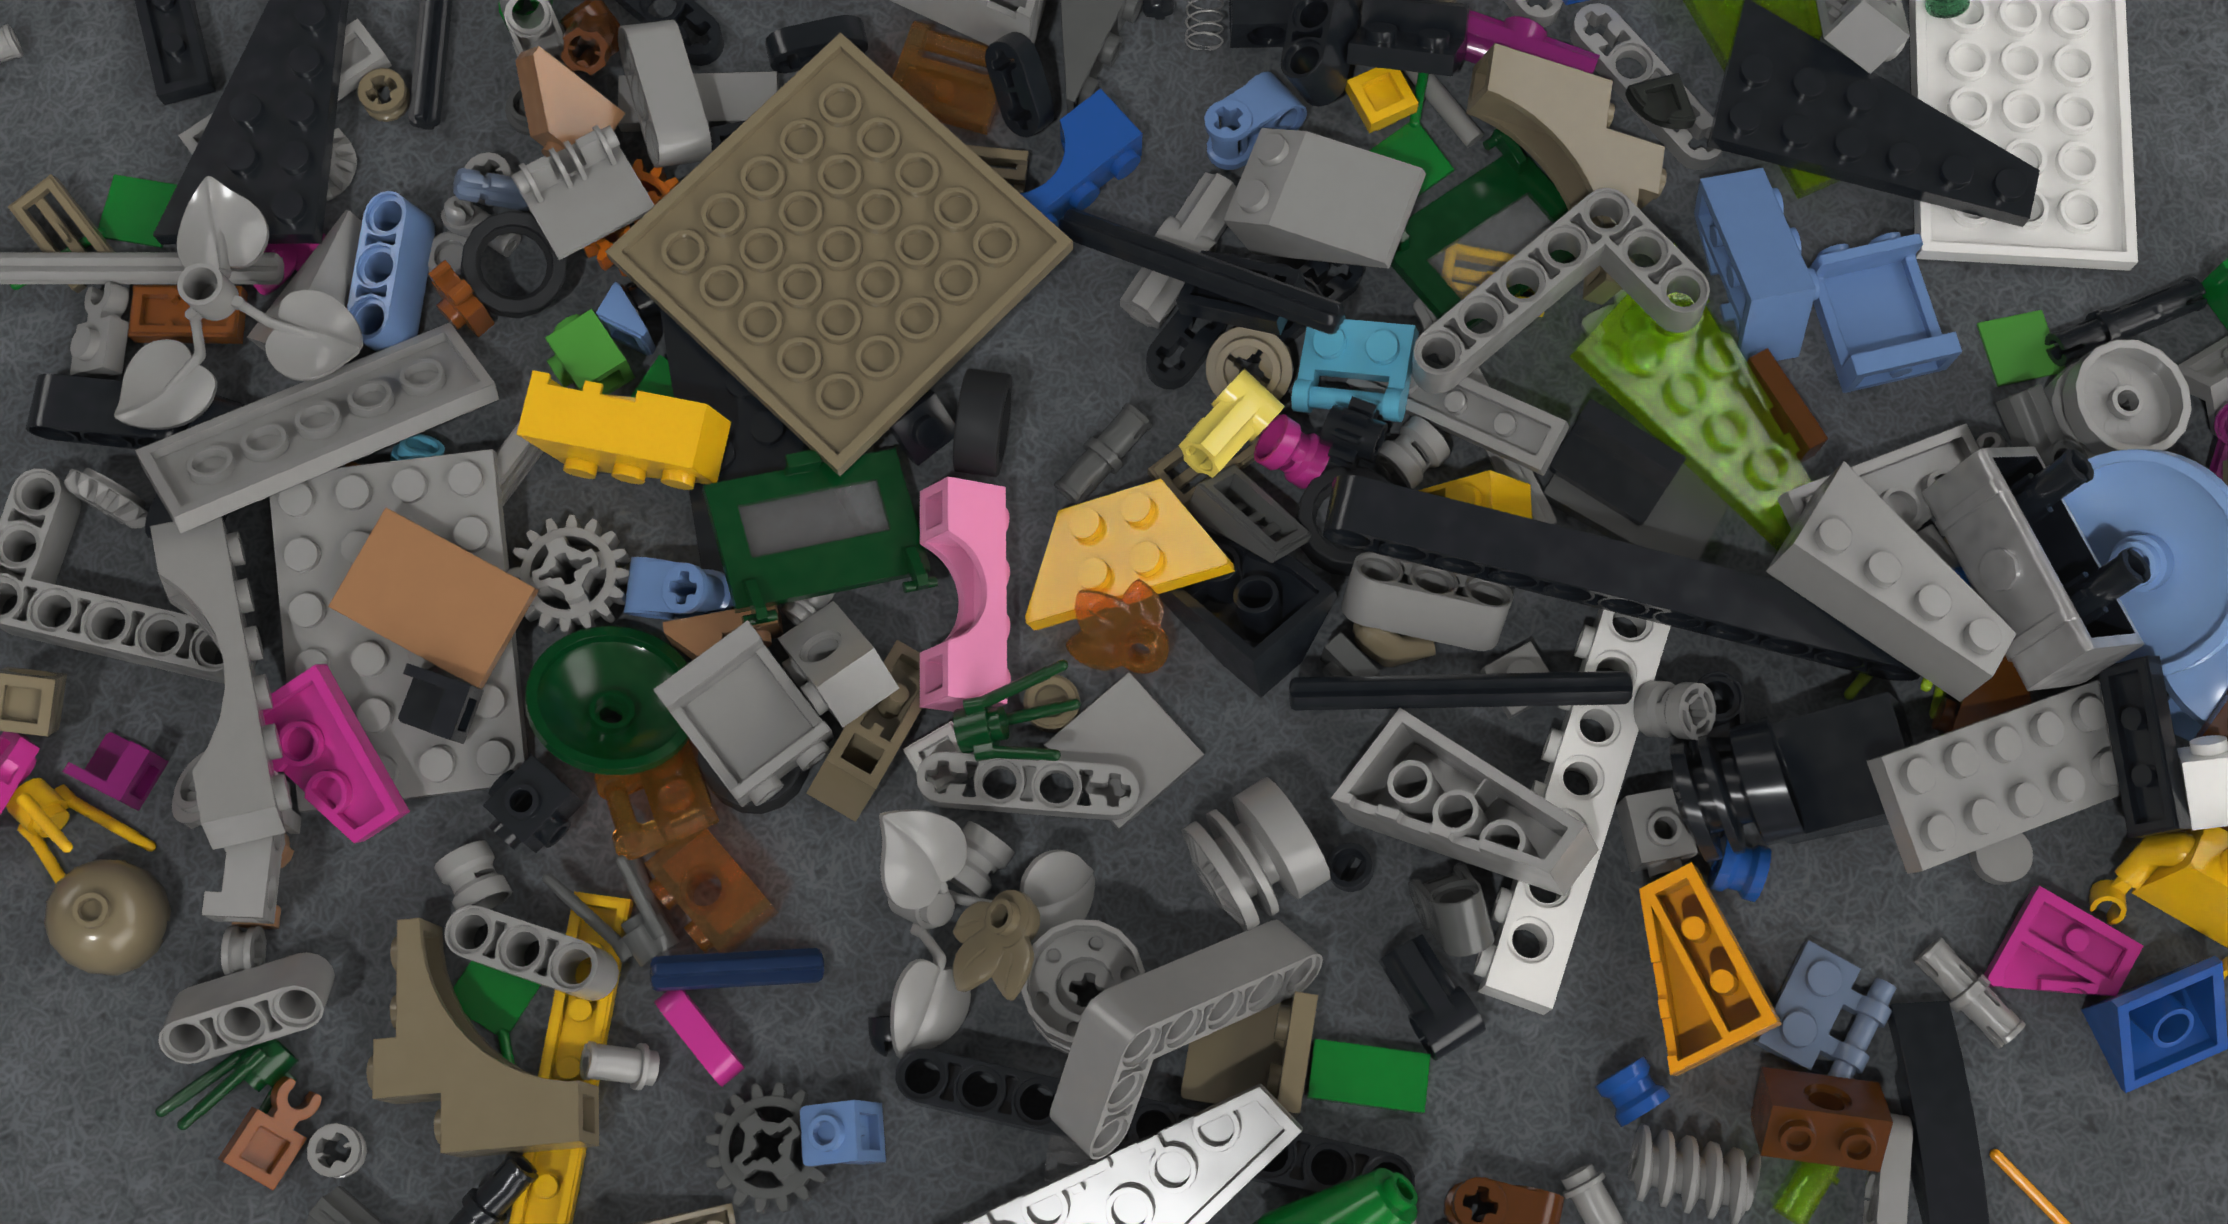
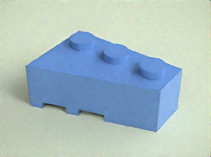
[1694,168,1820,368]

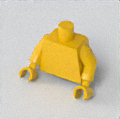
[2089,827,2228,979]

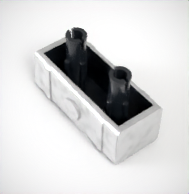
[1922,447,2151,691]

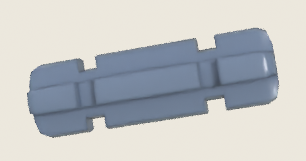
[453,168,529,212]

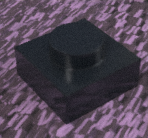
[889,389,955,466]

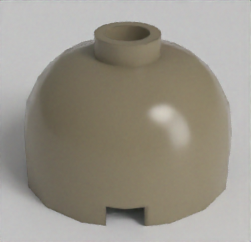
[44,859,171,976]

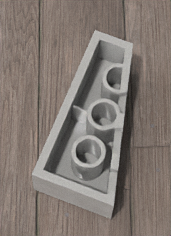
[1766,461,2017,702]
[1331,708,1599,896]

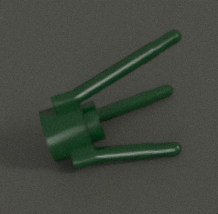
[953,660,1081,762]
[155,1039,299,1130]

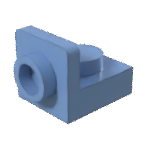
[800,1100,886,1167]

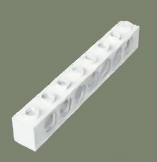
[1473,609,1671,1015]

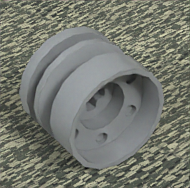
[1181,777,1331,931]
[1021,919,1145,1055]

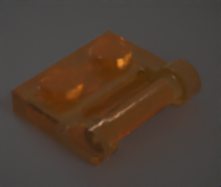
[892,20,1014,135]
[594,740,720,860]

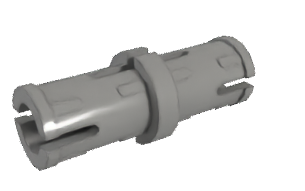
[1913,937,2026,1049]

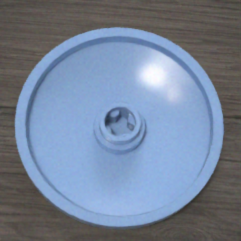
[2063,449,2228,676]

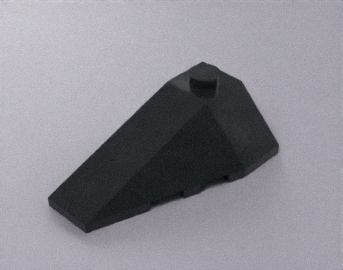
[1156,522,1337,698]

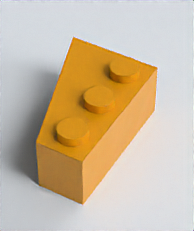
[1639,862,1782,1076]

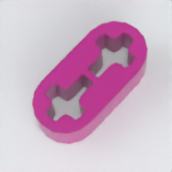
[654,990,745,1087]

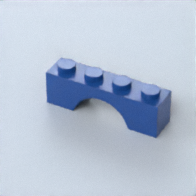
[1020,88,1142,227]

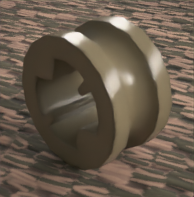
[357,68,411,122]

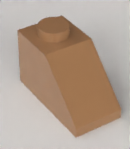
[515,46,625,157]

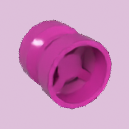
[1254,414,1331,489]

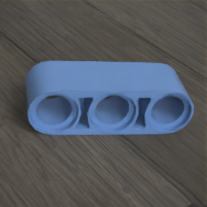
[347,191,435,352]

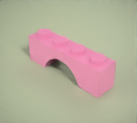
[920,476,1011,712]

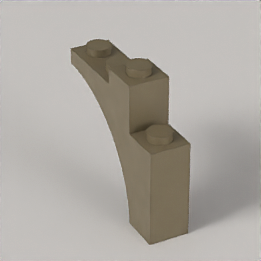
[1466,43,1667,305]
[366,918,599,1158]

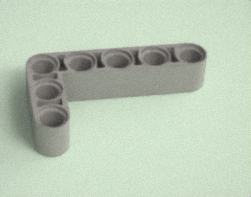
[1412,188,1710,394]
[0,468,256,684]
[1050,919,1323,1160]

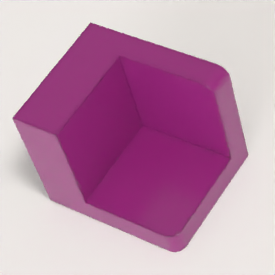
[62,732,169,811]

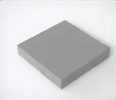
[1044,672,1204,832]

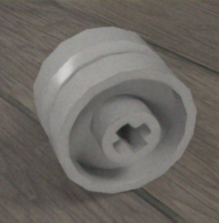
[2044,339,2192,459]

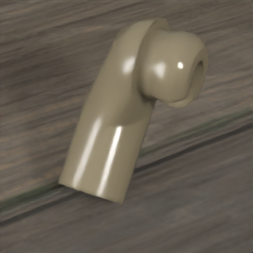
[1352,623,1436,667]

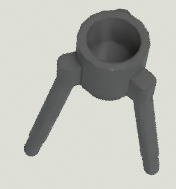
[542,842,680,967]

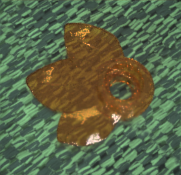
[1066,579,1170,674]

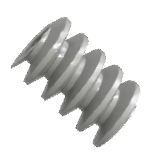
[1627,1123,1761,1224]

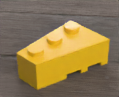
[517,370,731,490]

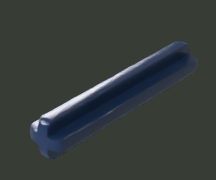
[650,948,824,992]

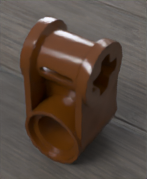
[1444,1177,1565,1224]

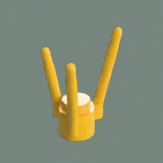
[6,778,157,884]

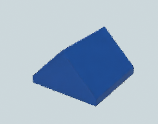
[2081,956,2228,1093]

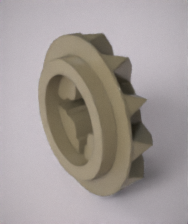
[1206,327,1294,400]

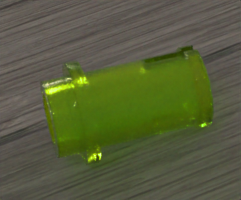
[1772,1161,1841,1224]

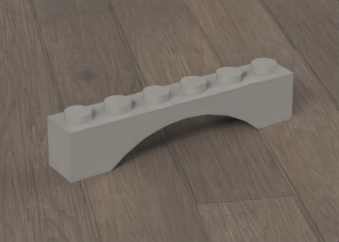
[150,516,292,850]

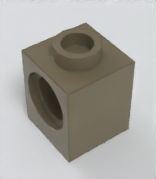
[0,666,67,737]

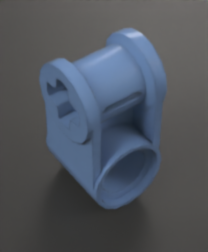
[1204,72,1307,170]
[624,557,733,620]

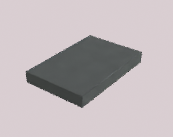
[1543,432,1741,560]

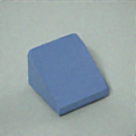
[596,282,656,356]

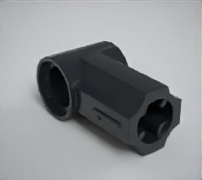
[1379,934,1486,1061]

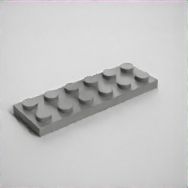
[135,322,499,534]
[1867,679,2120,874]

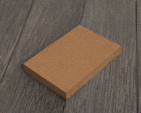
[328,508,539,690]

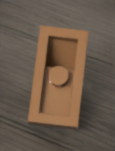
[662,605,784,660]

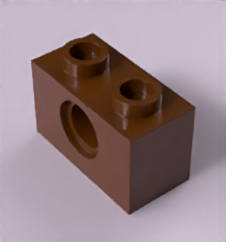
[1751,1067,1893,1172]

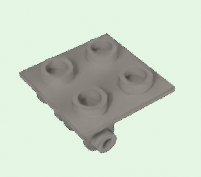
[511,125,655,260]

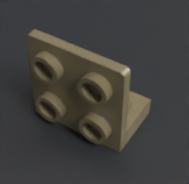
[1180,991,1318,1119]

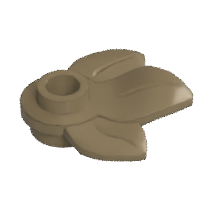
[953,889,1040,1001]

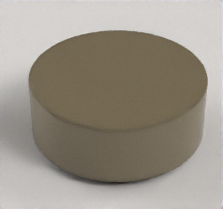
[1023,675,1080,733]

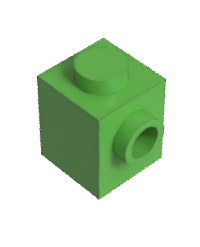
[545,309,635,395]

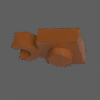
[428,260,495,338]
[218,1076,322,1191]

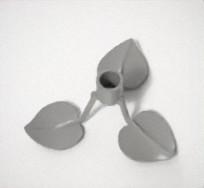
[114,176,363,430]
[879,809,1095,1059]

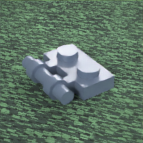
[1754,940,1897,1079]

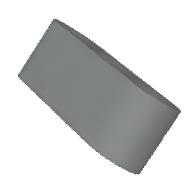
[618,20,712,168]
[1341,552,1514,651]
[444,905,619,1001]
[158,952,335,1064]

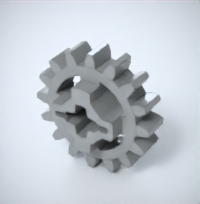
[507,515,631,636]

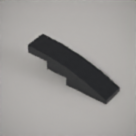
[1888,1001,1990,1224]

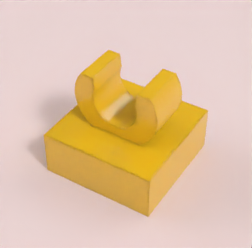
[1345,67,1419,133]

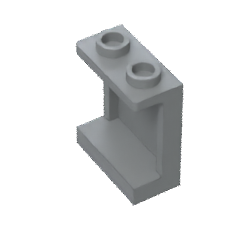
[653,620,834,807]

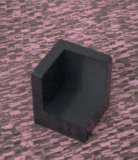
[398,663,484,744]

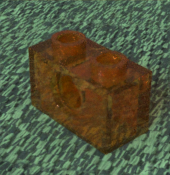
[644,818,779,954]

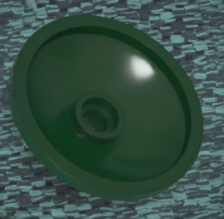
[525,626,690,775]

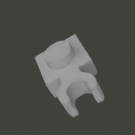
[70,281,129,379]

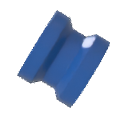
[1707,834,1772,902]
[1595,1056,1671,1127]

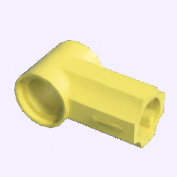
[1178,368,1285,478]

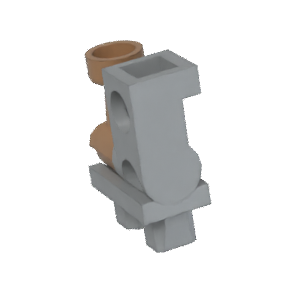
[202,771,302,930]

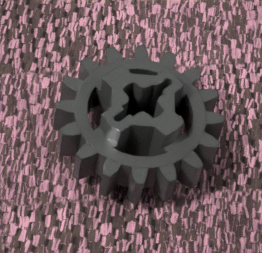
[705,1082,828,1214]

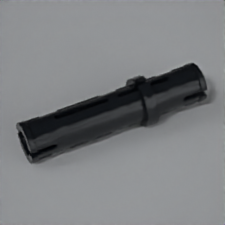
[2045,277,2207,366]

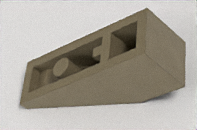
[806,640,922,822]

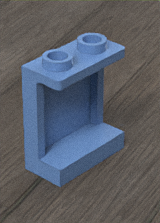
[1810,232,1962,393]

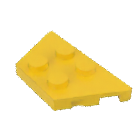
[1025,479,1235,630]

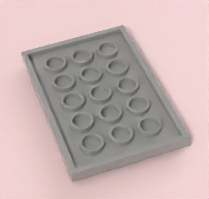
[269,449,529,812]

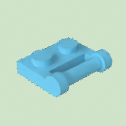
[1291,319,1419,422]

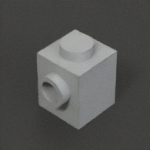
[1615,788,1698,878]

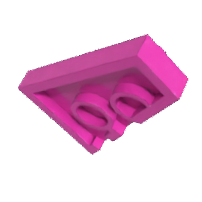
[263,664,410,843]

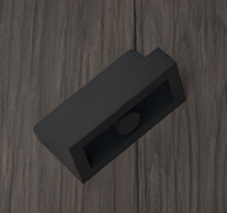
[1549,399,1687,525]

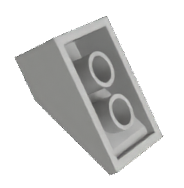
[1223,128,1426,269]

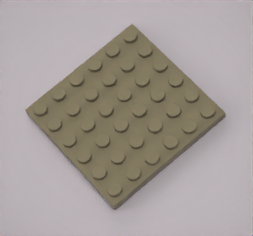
[605,32,1073,476]

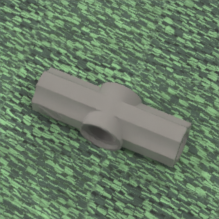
[1120,172,1237,329]

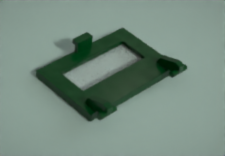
[1391,128,1575,330]
[702,448,938,625]

